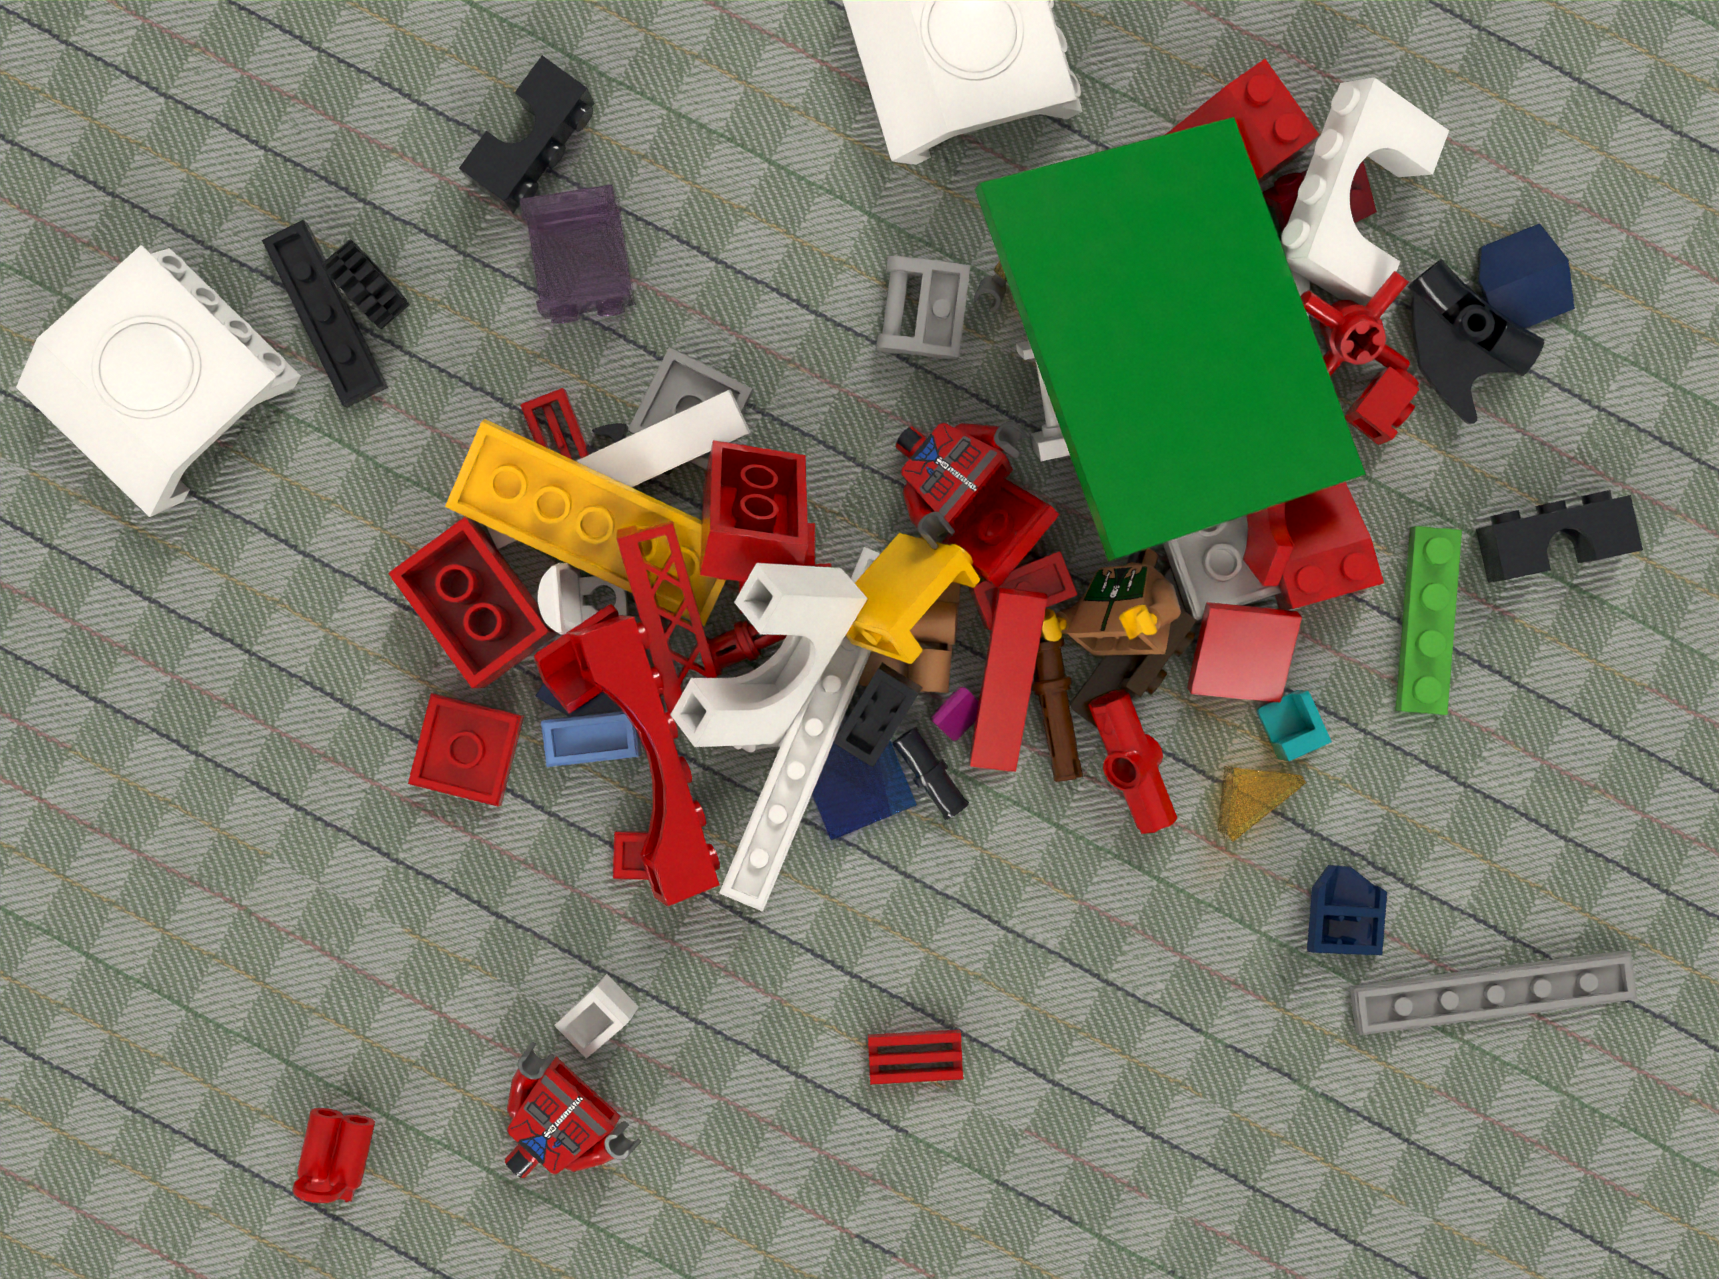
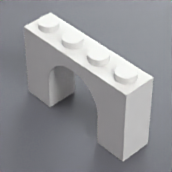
[1281,77,1449,305]
[670,563,868,747]

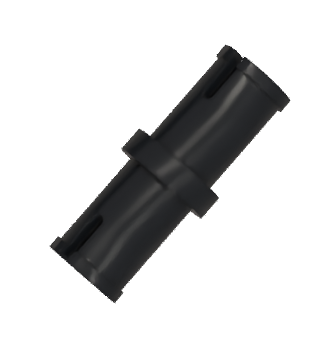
[892,727,969,820]

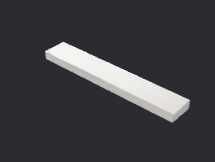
[486,390,750,549]

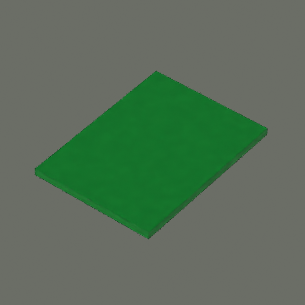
[974,117,1366,562]

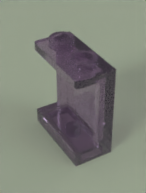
[519,184,636,324]

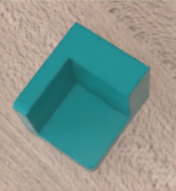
[1257,690,1332,761]

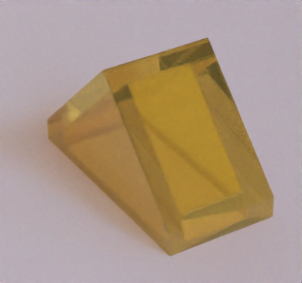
[1218,765,1307,842]

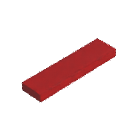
[969,587,1047,772]

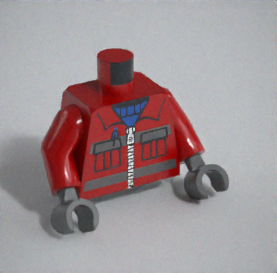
[895,421,1031,550]
[505,1042,641,1178]

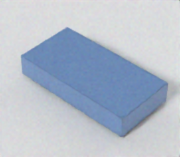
[541,710,642,767]

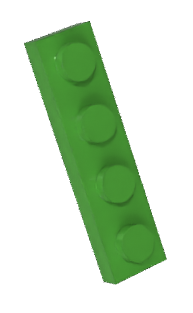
[1395,526,1462,715]

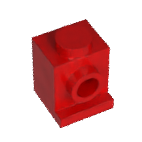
[1344,366,1420,445]

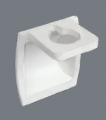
[538,563,629,635]

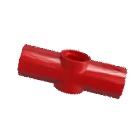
[1088,689,1178,834]

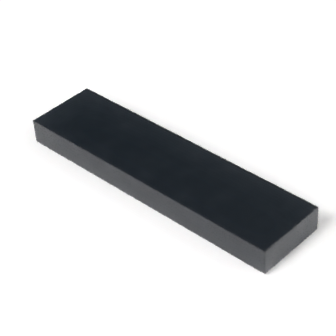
[262,220,388,408]

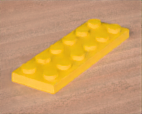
[445,419,726,626]

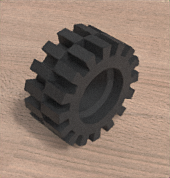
[322,239,410,329]

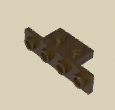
[1069,566,1197,729]

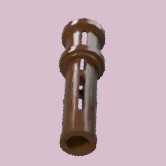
[1031,637,1083,782]

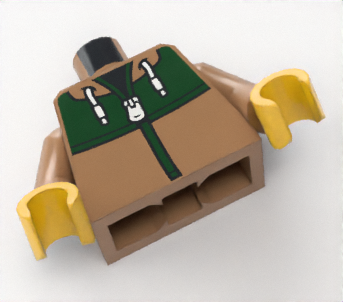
[1040,548,1181,656]

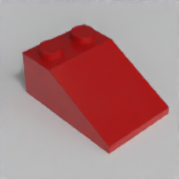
[1165,59,1319,184]
[1275,482,1384,610]

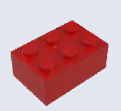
[700,440,808,582]
[388,517,559,688]

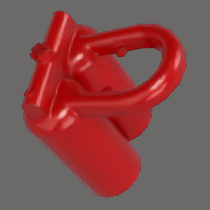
[292,1108,375,1203]

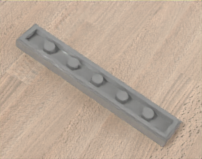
[1349,950,1637,1035]

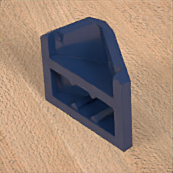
[1478,223,1575,329]
[1307,865,1387,955]

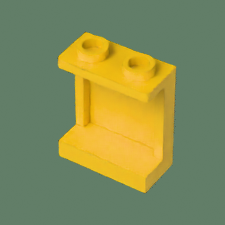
[845,533,980,664]

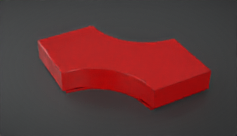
[1243,503,1294,586]

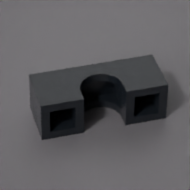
[459,55,595,214]
[1476,490,1643,583]

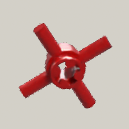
[1300,271,1410,377]

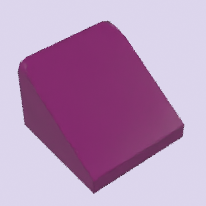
[930,686,979,741]

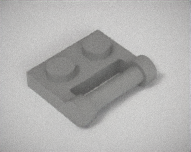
[876,256,971,360]

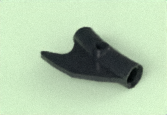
[1408,259,1544,425]

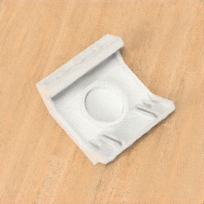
[843,0,1083,165]
[16,245,301,517]

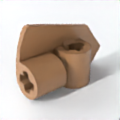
[859,582,961,693]

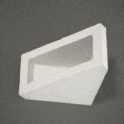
[554,974,639,1059]

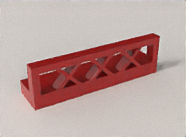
[616,521,718,714]

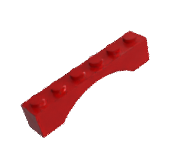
[568,615,720,906]

